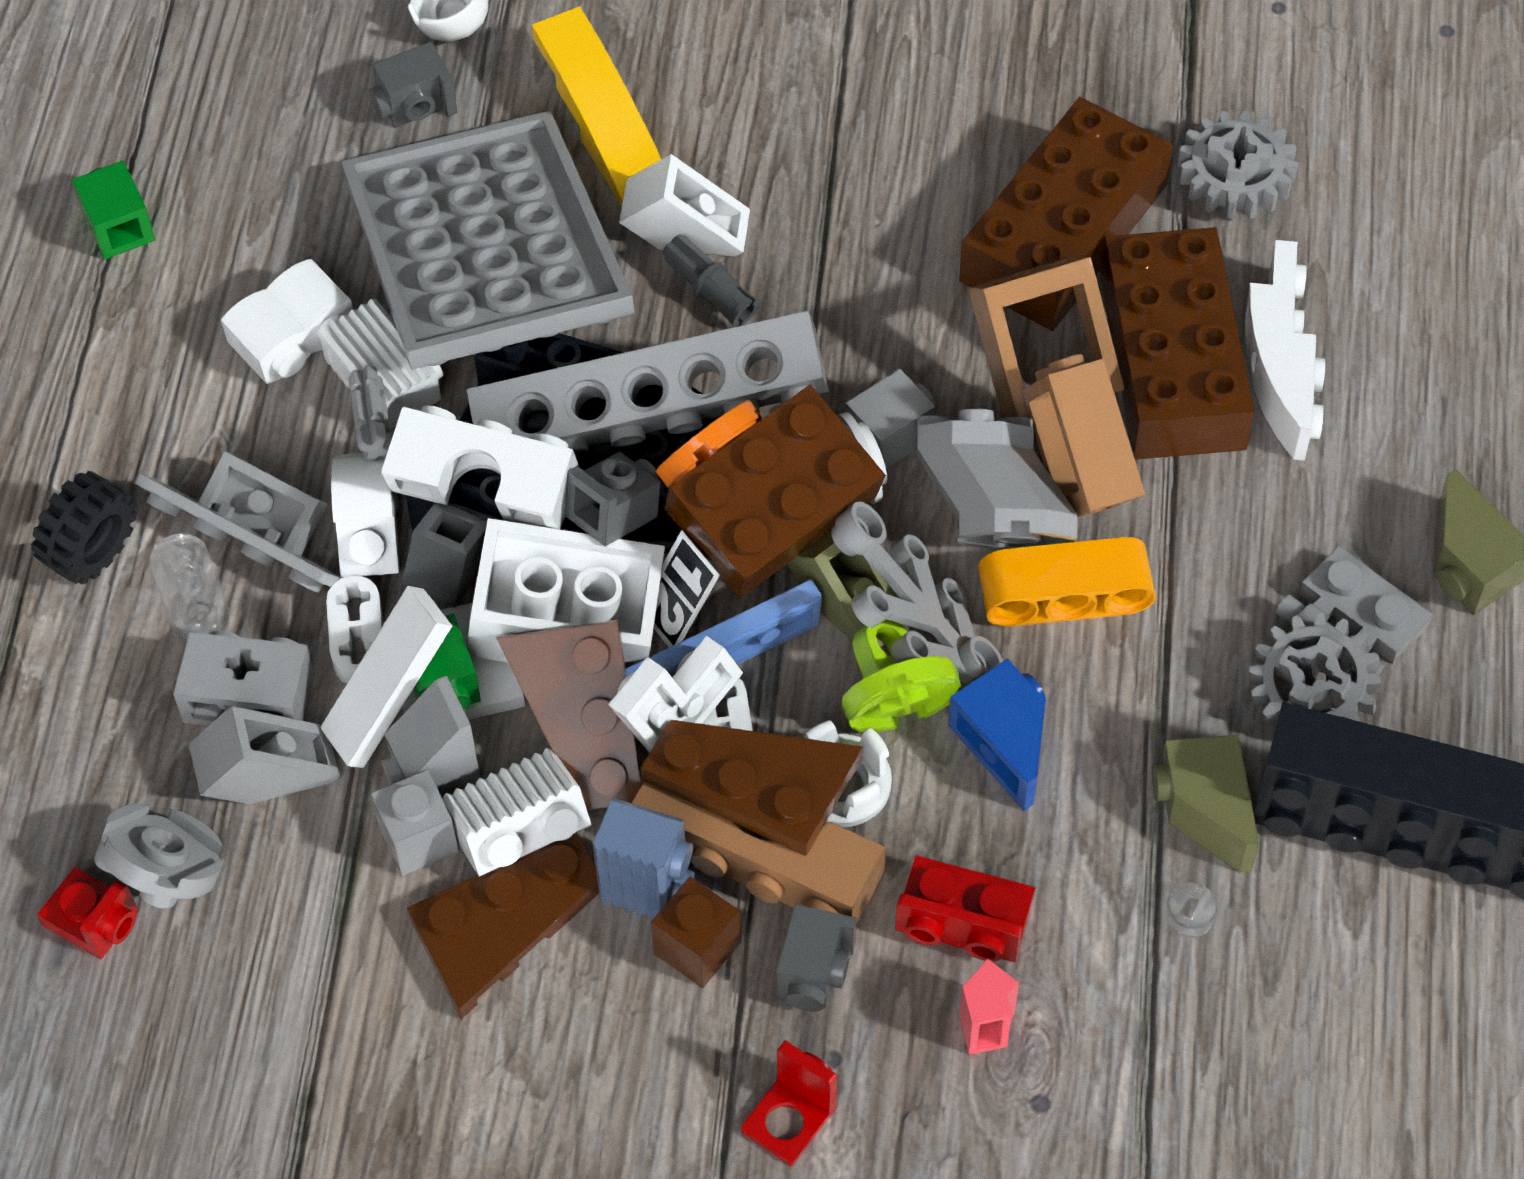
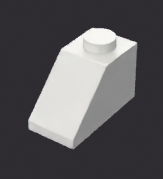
[619,154,750,257]

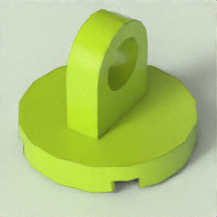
[841,619,962,733]

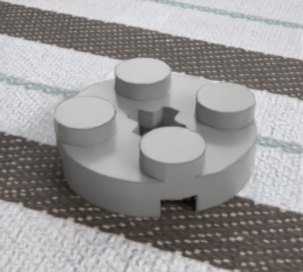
[94,804,225,908]

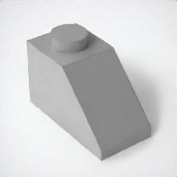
[381,676,480,798]
[189,706,340,804]

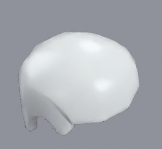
[408,0,488,43]

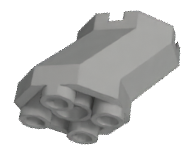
[916,409,1077,549]

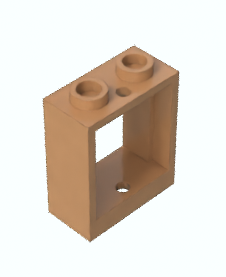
[968,256,1125,418]
[1022,354,1146,518]

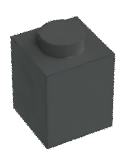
[402,502,487,607]

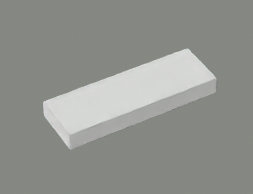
[320,586,452,768]

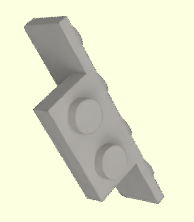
[133,451,341,593]

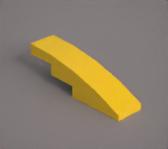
[532,6,661,207]

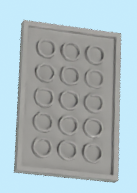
[341,110,635,370]

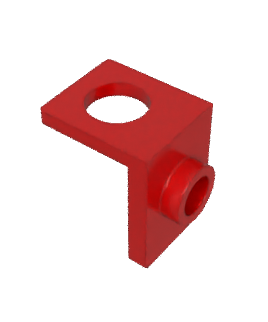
[741,1040,838,1166]

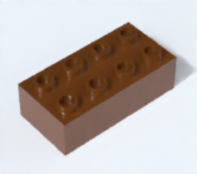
[959,96,1173,331]
[1100,227,1255,460]

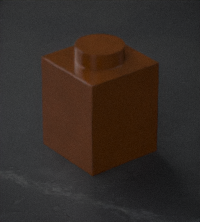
[651,876,741,988]

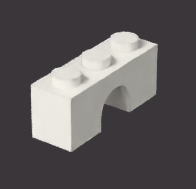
[381,406,580,530]

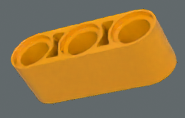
[978,537,1156,627]

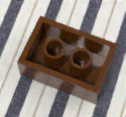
[664,384,886,600]

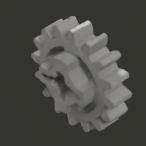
[1177,111,1298,219]
[1249,613,1382,725]

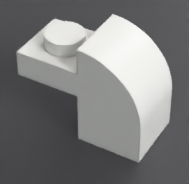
[331,453,401,578]

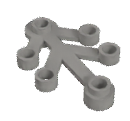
[831,502,1003,688]

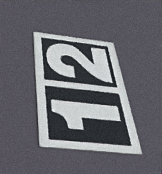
[653,530,720,648]

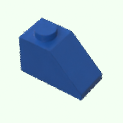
[948,658,1046,811]

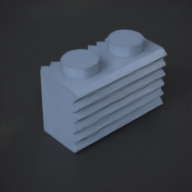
[593,798,695,920]

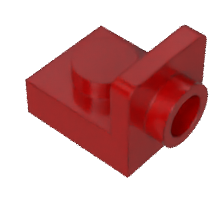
[37,866,138,960]

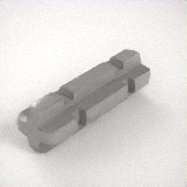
[348,365,392,461]

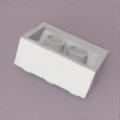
[467,518,665,668]

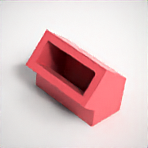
[959,959,1019,1055]

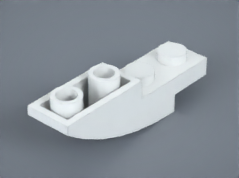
[1244,240,1325,461]

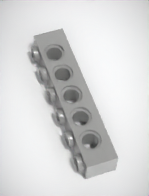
[466,310,829,458]

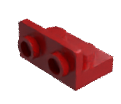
[895,855,1036,963]

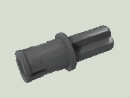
[663,235,759,327]

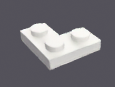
[608,636,743,753]

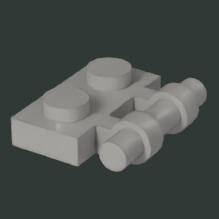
[1276,546,1433,676]

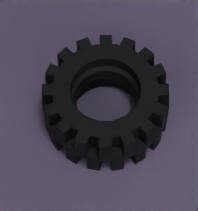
[31,471,137,585]

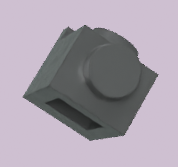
[369,42,458,128]
[565,452,661,547]
[777,904,857,1012]

